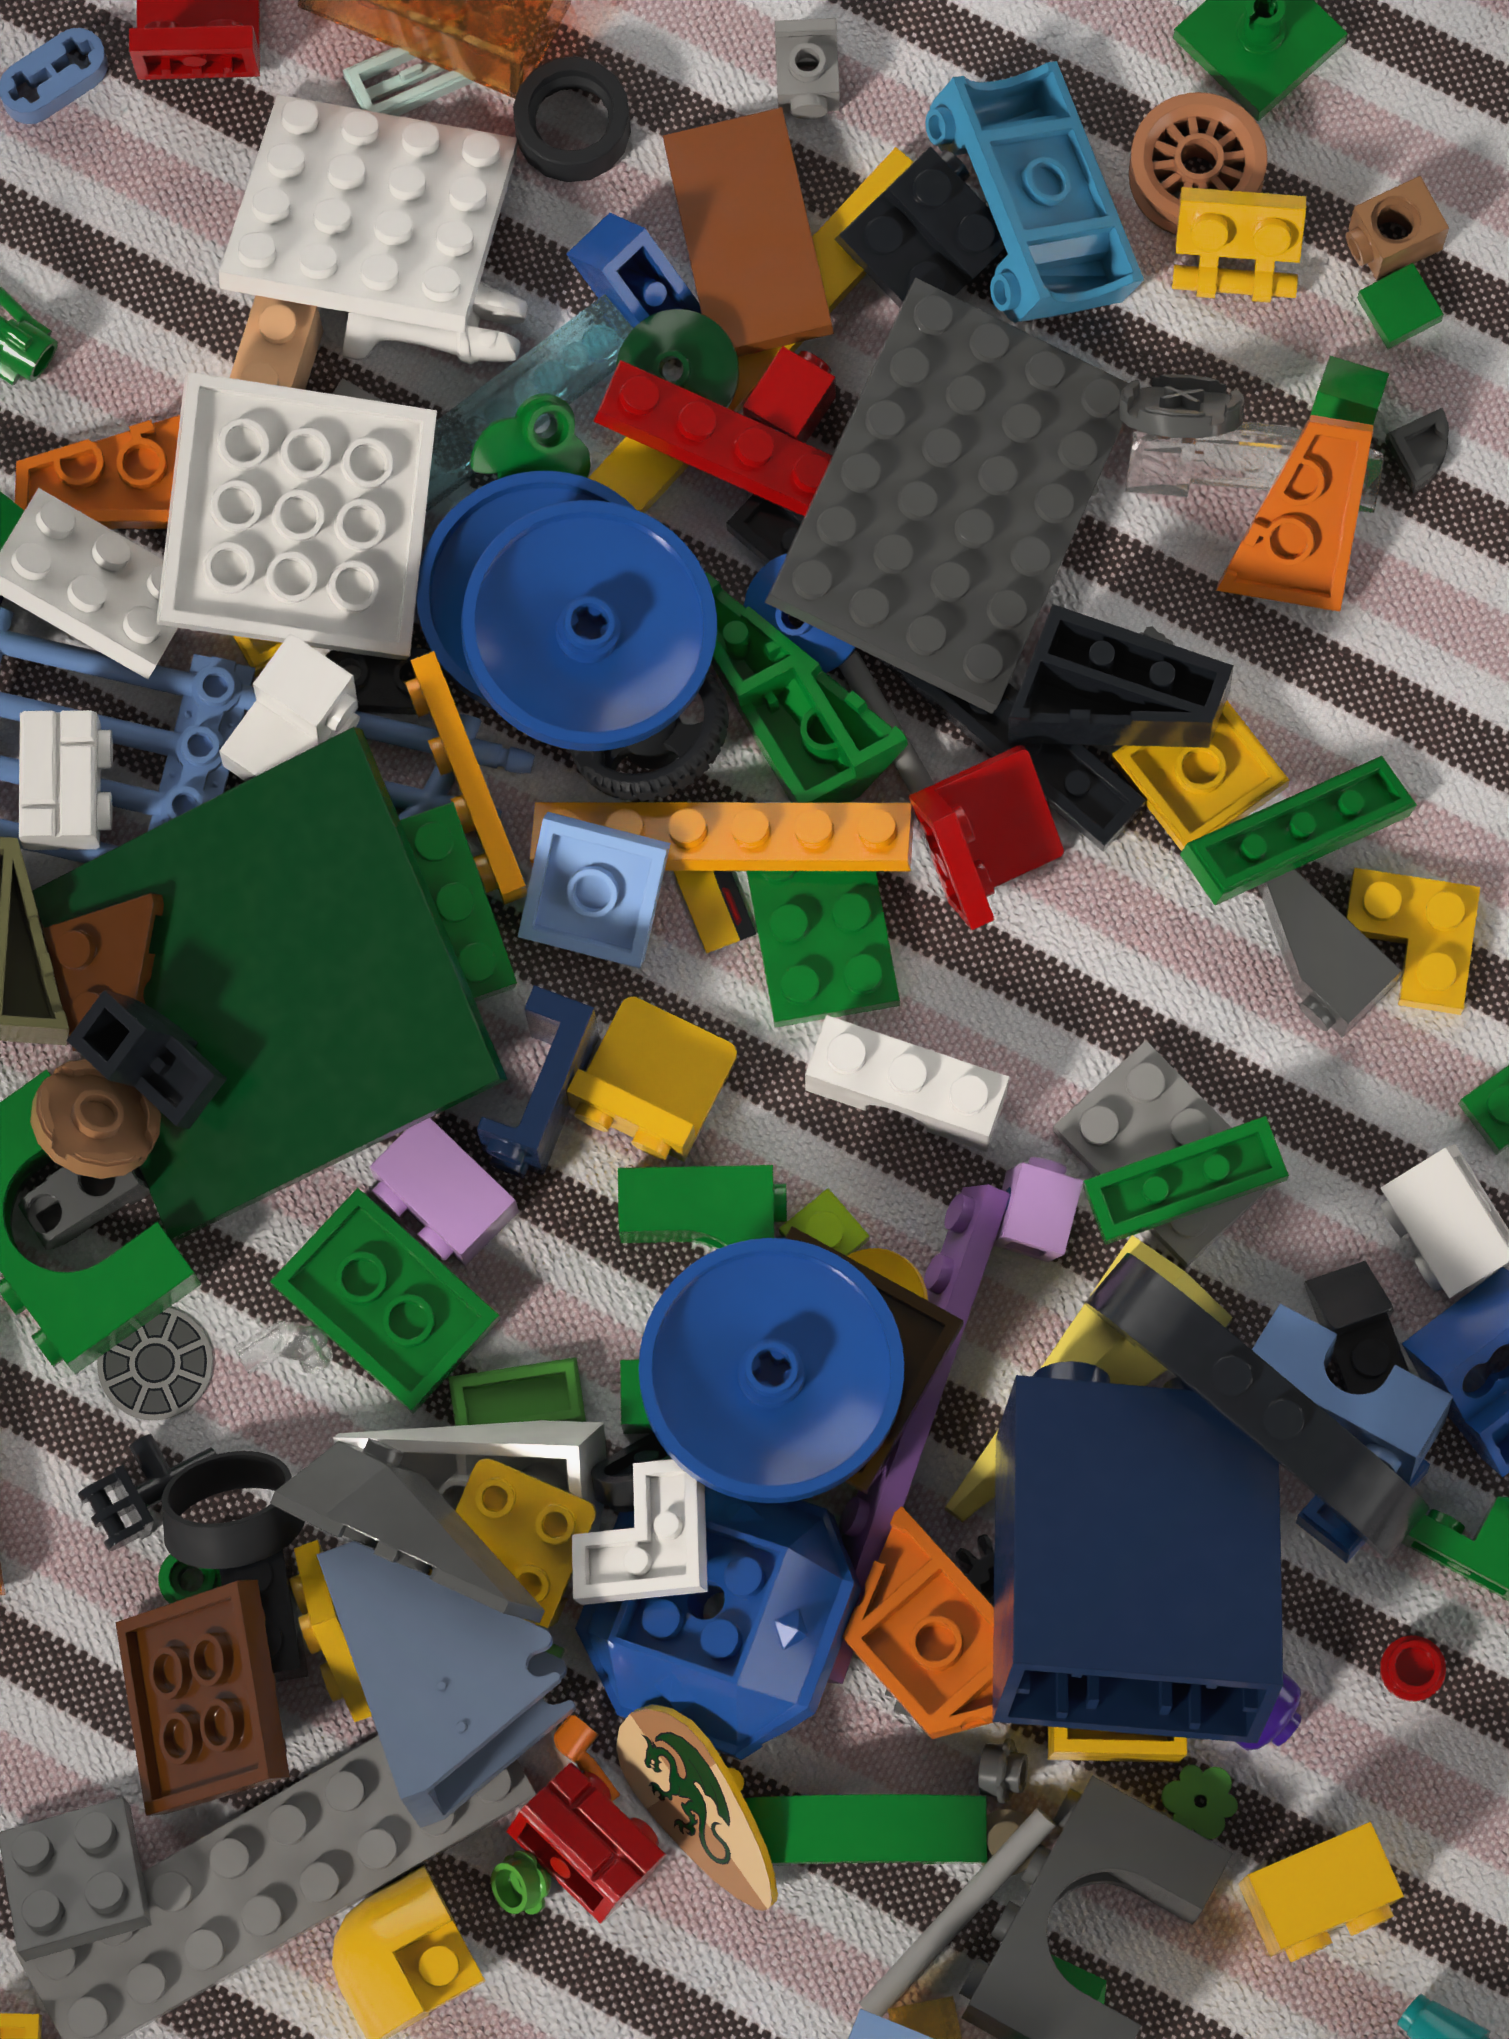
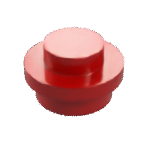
[1380,1635,1446,1702]

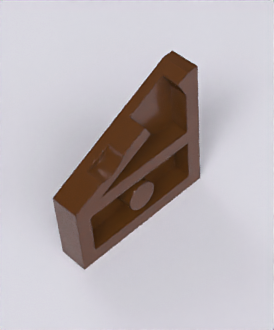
[43,893,164,1052]

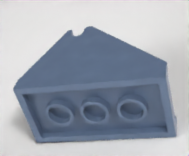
[317,1541,576,1828]

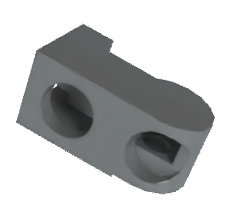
[18,1167,150,1250]

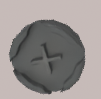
[1119,374,1244,438]

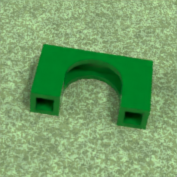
[0,1069,201,1375]
[618,1165,787,1434]

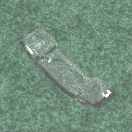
[1125,422,1384,513]

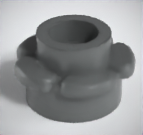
[978,1738,1028,1804]

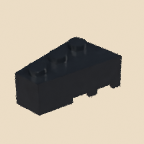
[1008,604,1234,748]

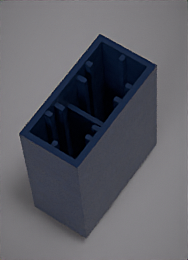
[992,1361,1283,1743]

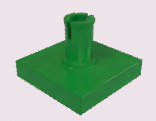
[1173,0,1348,121]

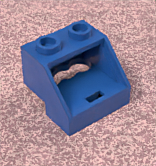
[1402,1267,1509,1477]

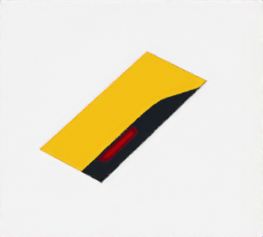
[673,871,757,954]

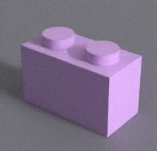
[369,1118,519,1266]

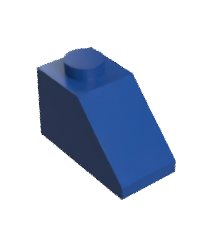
[566,213,702,330]

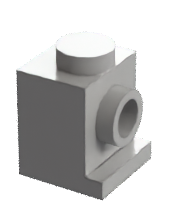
[775,18,840,119]

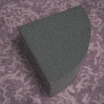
[1385,408,1449,494]

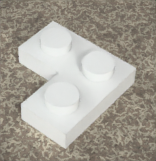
[572,1459,708,1605]

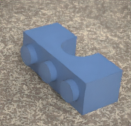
[1252,1304,1453,1483]

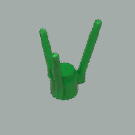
[0,287,58,385]

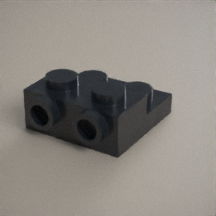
[834,146,1005,308]

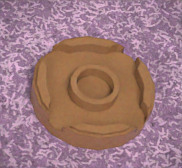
[30,1059,161,1179]

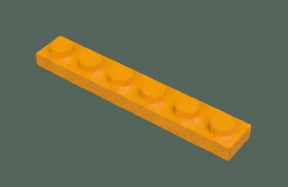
[530,802,914,871]

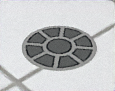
[97,1307,213,1420]

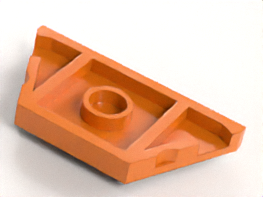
[843,1506,994,1739]

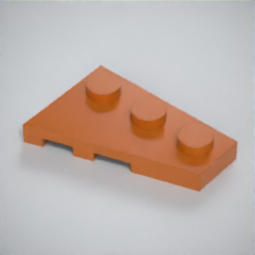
[1216,415,1374,612]

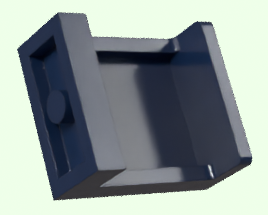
[477,985,599,1178]

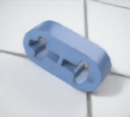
[0,28,108,124]

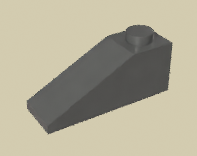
[1257,869,1402,1038]

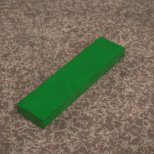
[1180,756,1417,905]

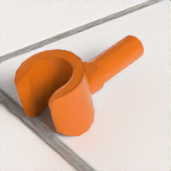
[554,1715,620,1801]

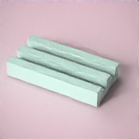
[342,21,480,116]

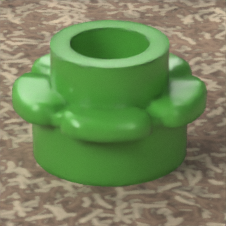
[491,1850,551,1915]

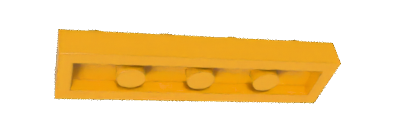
[405,651,527,905]

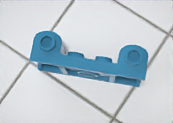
[925,61,1144,323]

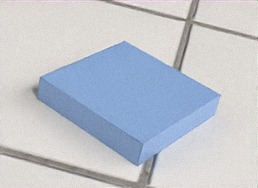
[518,812,671,968]

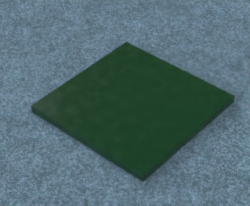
[32,727,508,1240]

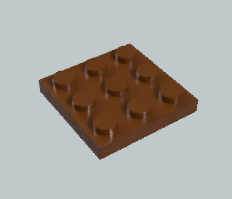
[115,1580,290,1816]

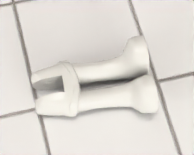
[342,281,528,364]

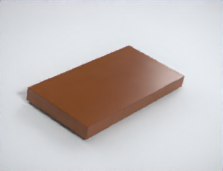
[662,107,834,357]

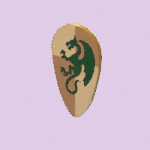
[616,1704,778,1911]

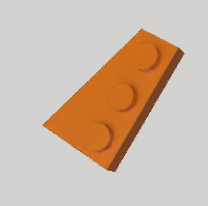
[15,415,180,529]

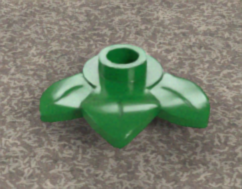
[471,393,591,479]

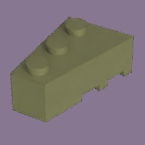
[0,837,69,1046]

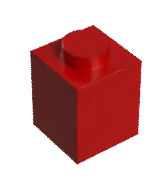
[743,346,836,443]

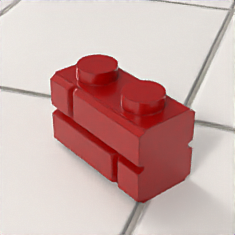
[506,1762,666,1924]

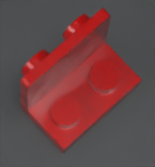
[129,0,260,80]
[909,745,1064,930]

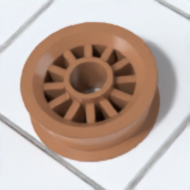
[1128,92,1268,235]

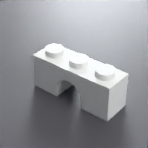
[805,1015,1009,1152]

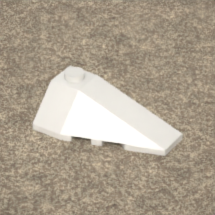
[333,1420,606,1533]

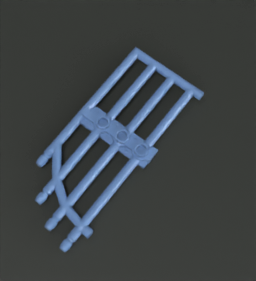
[0,607,535,864]

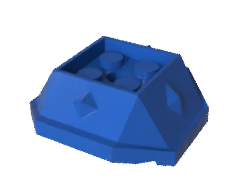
[575,1486,862,1760]

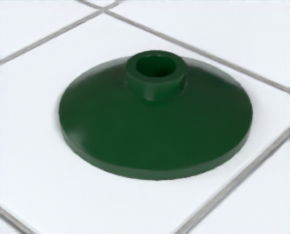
[616,309,740,408]

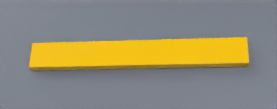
[588,147,913,513]

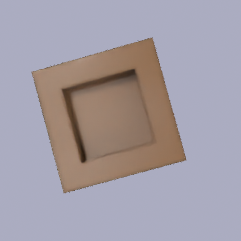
[1346,176,1449,281]

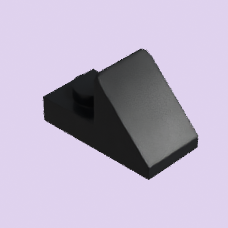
[1304,1261,1409,1395]

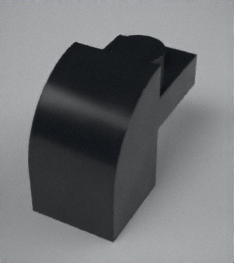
[66,990,227,1129]

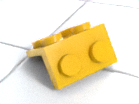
[567,997,737,1162]
[428,1458,597,1628]

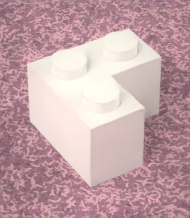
[219,633,360,781]

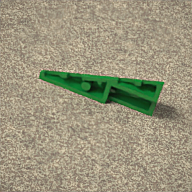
[705,572,908,803]

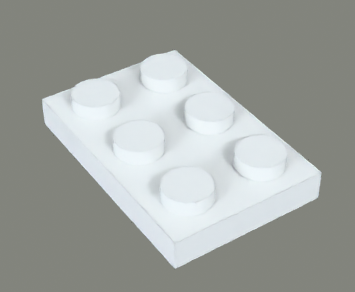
[0,488,177,679]

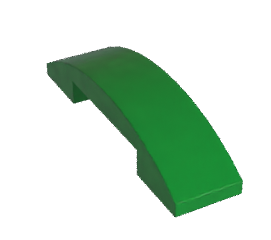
[744,1794,988,1866]

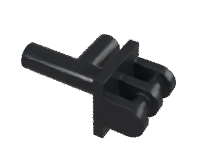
[78,1434,217,1552]

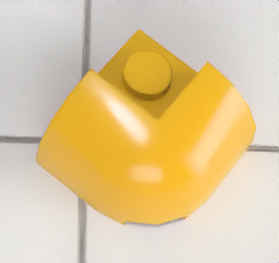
[332,1865,486,2039]

